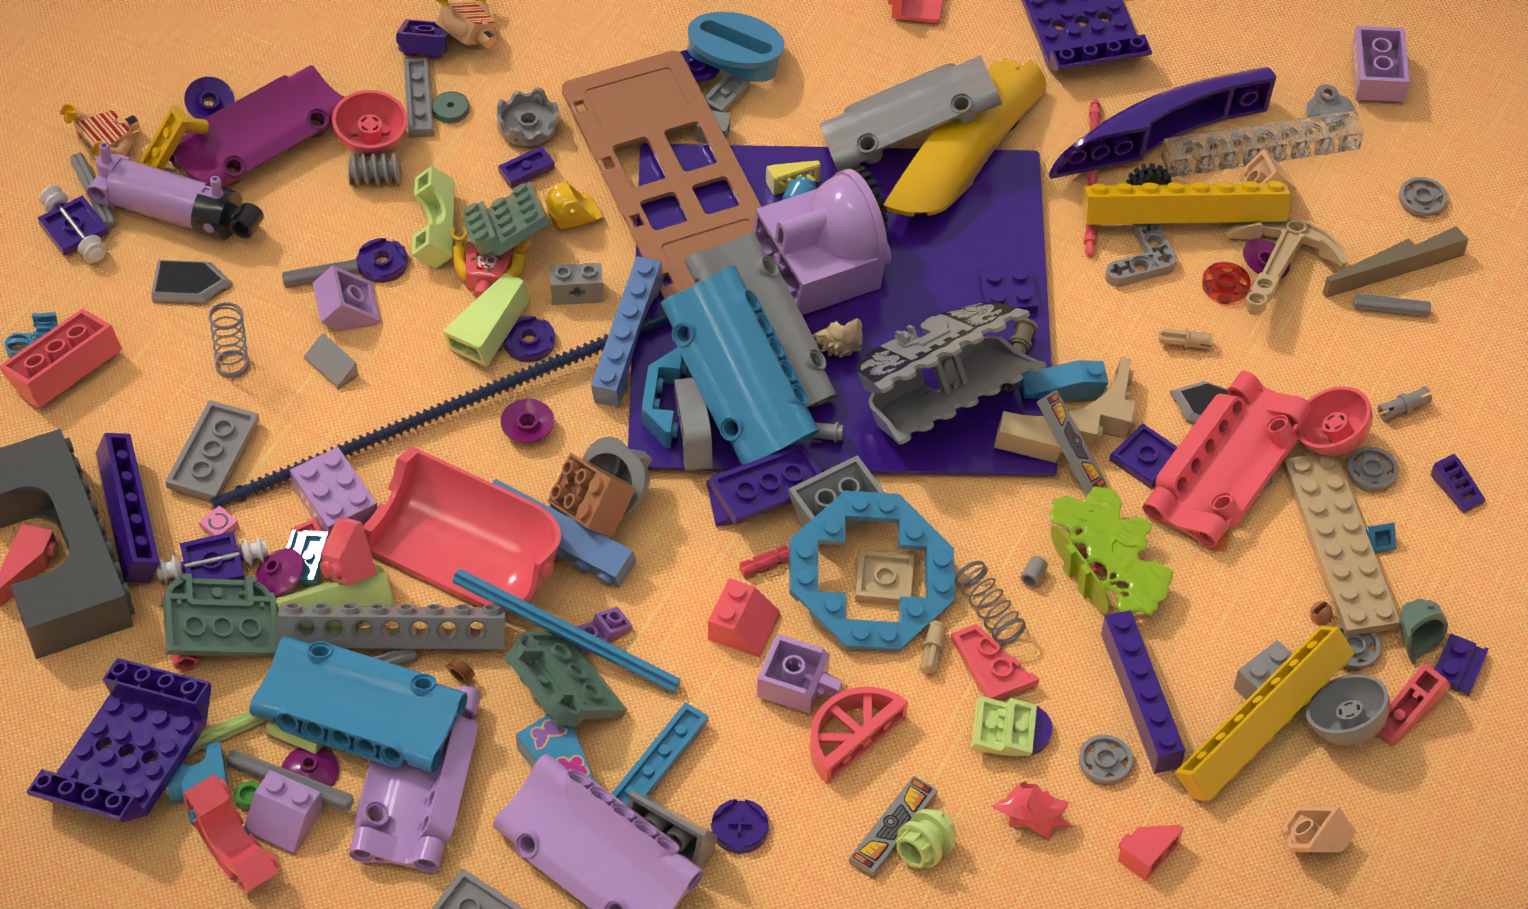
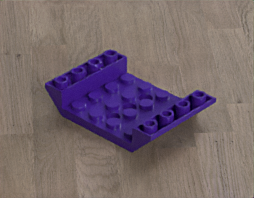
[1021,0,1152,71]
[26,658,212,822]

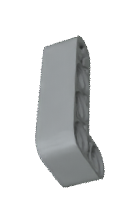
[674,378,713,471]

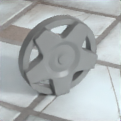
[1399,177,1447,217]
[1347,447,1398,491]
[1337,625,1381,671]
[1079,735,1133,784]

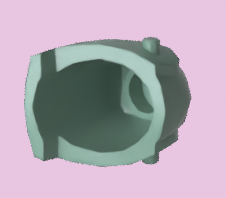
[1399,599,1448,664]

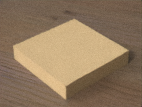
[855,550,915,605]

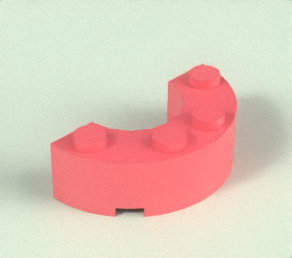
[184,774,279,892]

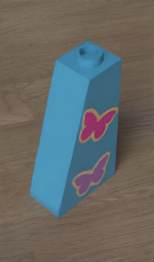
[515,714,594,780]

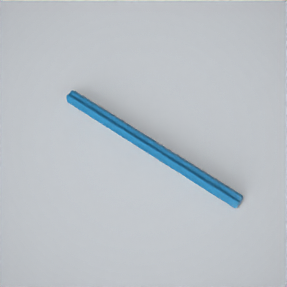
[452,569,681,693]

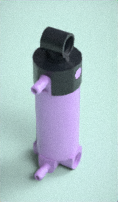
[86,143,264,240]

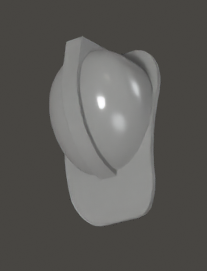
[549,437,653,536]

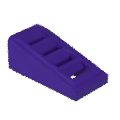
[1430,454,1486,513]

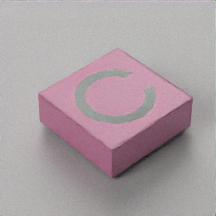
[199,506,239,536]

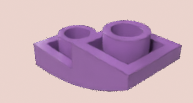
[576,606,632,654]

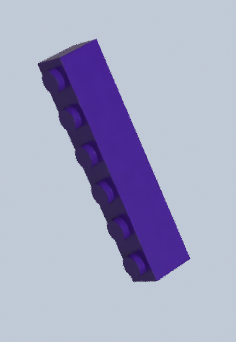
[96,433,160,583]
[1101,610,1185,774]

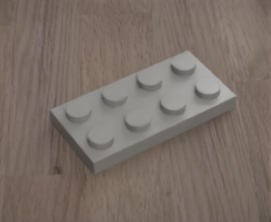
[165,400,259,500]

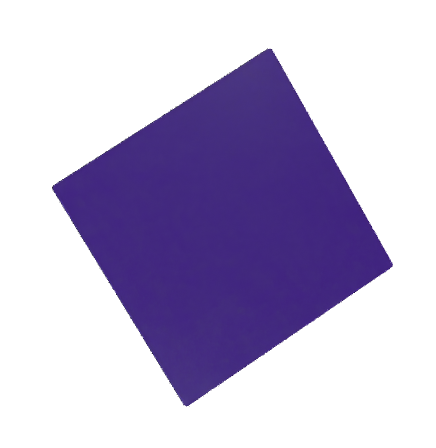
[628,144,1058,477]

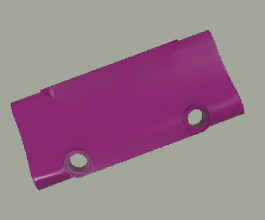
[169,65,344,187]

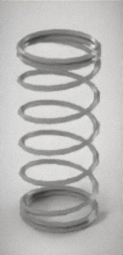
[208,302,249,378]
[955,561,1026,644]

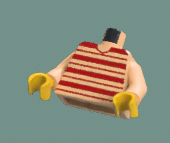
[436,0,496,48]
[60,103,140,161]

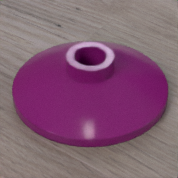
[1243,239,1290,279]
[501,399,554,443]
[255,548,304,597]
[282,747,339,787]

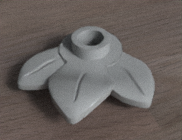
[1306,84,1355,129]

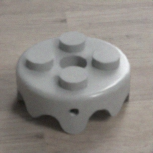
[497,87,559,147]

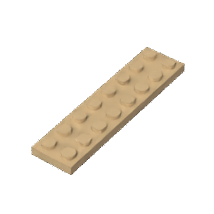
[1283,454,1400,637]

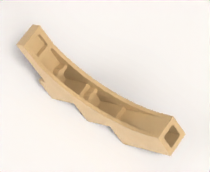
[994,356,1138,463]

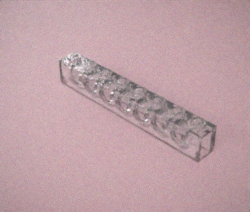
[1161,111,1364,177]

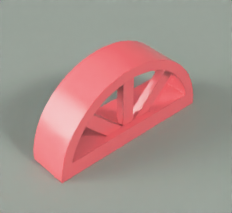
[810,687,908,784]

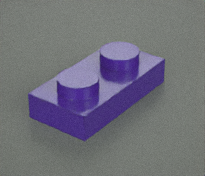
[498,146,555,188]

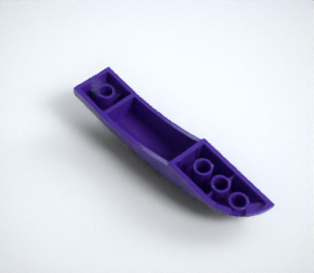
[1049,66,1277,179]

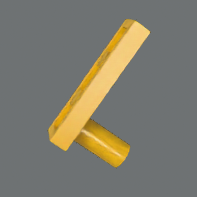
[139,105,209,170]

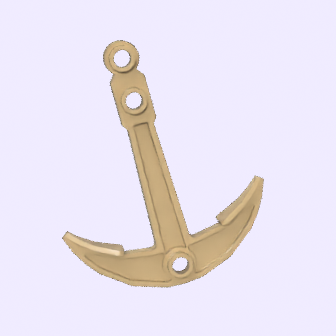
[1225,217,1347,315]

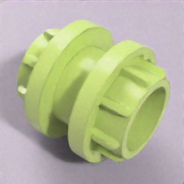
[896,809,957,869]

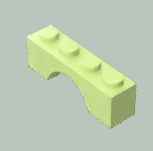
[412,166,455,269]

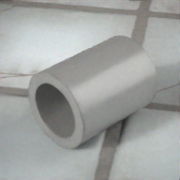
[1021,556,1048,587]

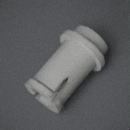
[810,422,844,443]

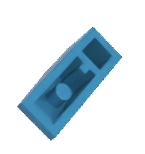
[1020,360,1109,401]

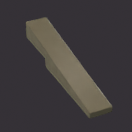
[1322,226,1469,298]

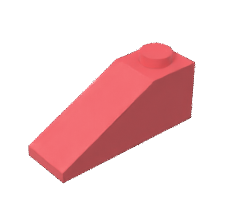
[0,524,59,607]
[1378,662,1451,746]

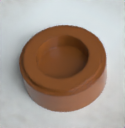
[447,657,475,684]

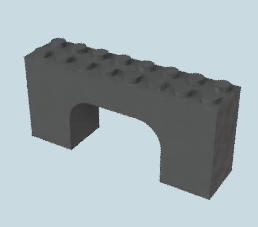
[0,428,135,659]

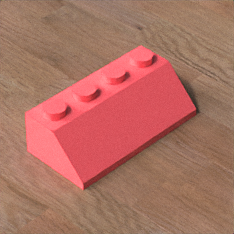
[0,308,122,409]

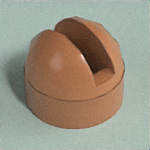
[1310,601,1333,626]

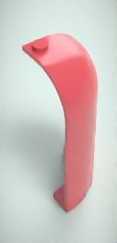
[363,446,561,613]

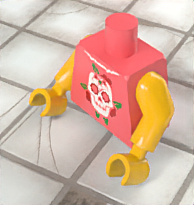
[451,226,531,299]

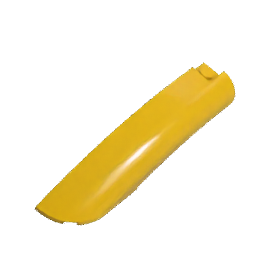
[883,58,1046,216]

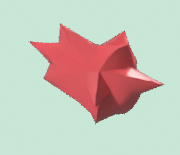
[991,781,1074,840]

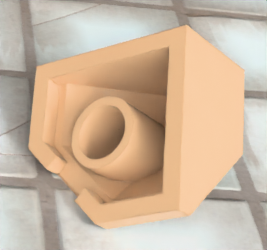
[1243,148,1297,197]
[1282,806,1356,852]

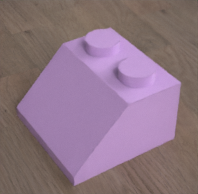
[313,265,381,331]
[244,770,323,855]

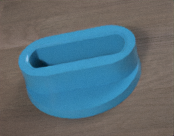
[687,12,784,82]

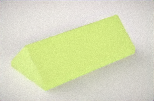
[275,566,395,628]

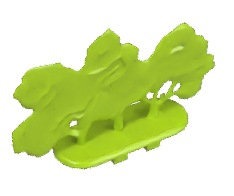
[1049,487,1174,616]

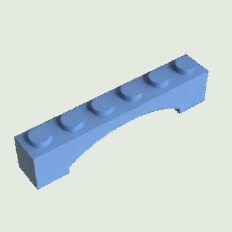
[591,256,664,407]

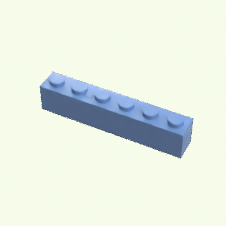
[493,479,636,588]

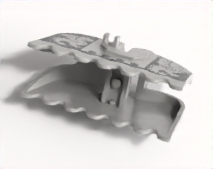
[856,301,1046,445]

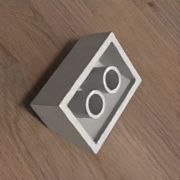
[788,455,885,545]
[627,791,718,868]

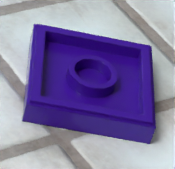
[1109,423,1177,489]

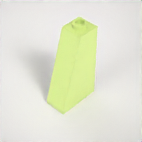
[443,273,530,366]

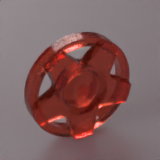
[1202,262,1251,304]

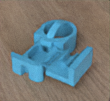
[4,312,58,358]

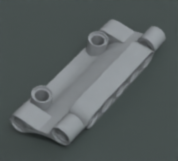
[819,55,1002,171]
[684,232,837,408]

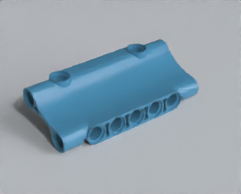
[661,265,819,465]
[249,636,468,773]

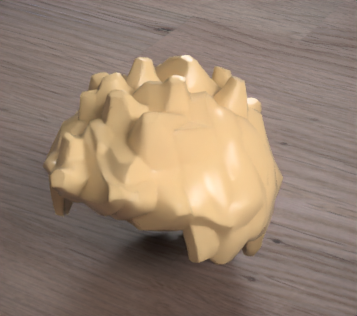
[812,318,862,358]

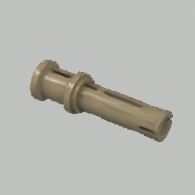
[1000,318,1038,392]

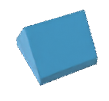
[1366,522,1397,553]

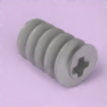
[349,153,401,186]

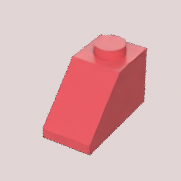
[1118,825,1184,881]

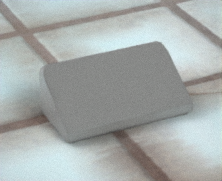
[304,334,358,389]

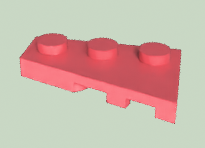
[951,624,1040,701]

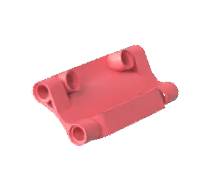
[1142,371,1312,548]

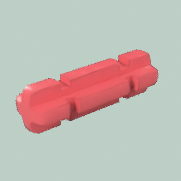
[739,545,789,577]

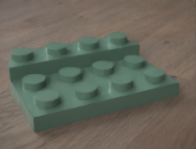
[464,181,550,259]
[160,573,278,657]
[505,631,627,728]

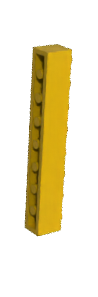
[1082,181,1291,225]
[1175,626,1355,801]

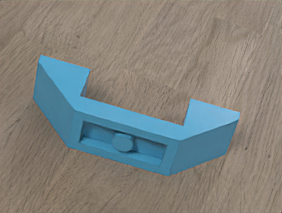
[642,348,687,448]

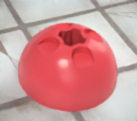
[332,90,407,156]
[1296,386,1373,457]

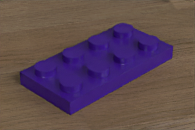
[708,443,822,525]

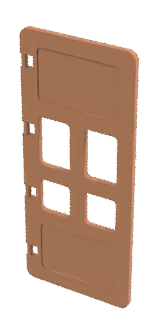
[562,51,761,300]

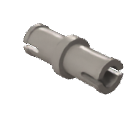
[1377,386,1432,421]

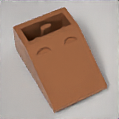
[547,453,636,538]

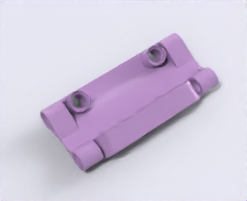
[349,686,481,873]
[493,754,704,909]

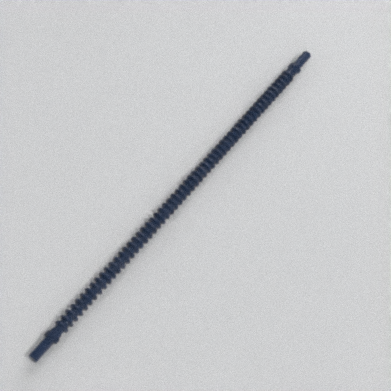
[210,313,670,509]

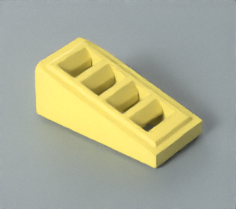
[766,161,820,195]

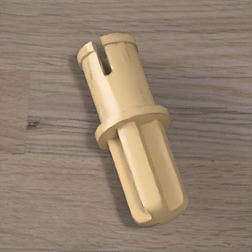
[1159,328,1212,350]
[920,621,946,674]

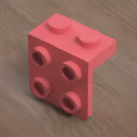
[888,0,943,23]

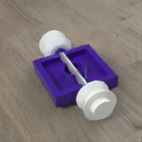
[38,185,109,263]
[157,531,268,585]

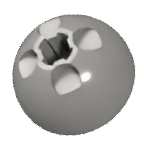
[1306,674,1390,746]

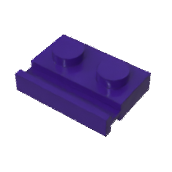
[1435,633,1489,696]

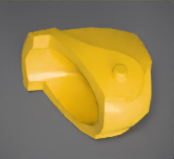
[545,181,604,229]

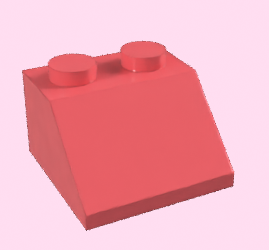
[320,517,377,586]
[708,578,780,657]

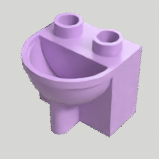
[753,169,891,315]

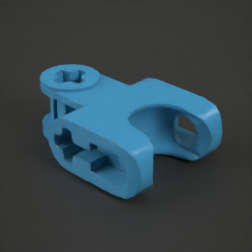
[167,742,228,826]

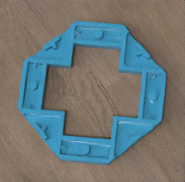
[789,490,955,652]

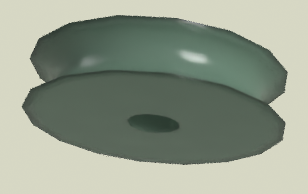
[432,91,469,124]

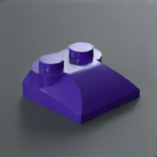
[396,19,451,58]

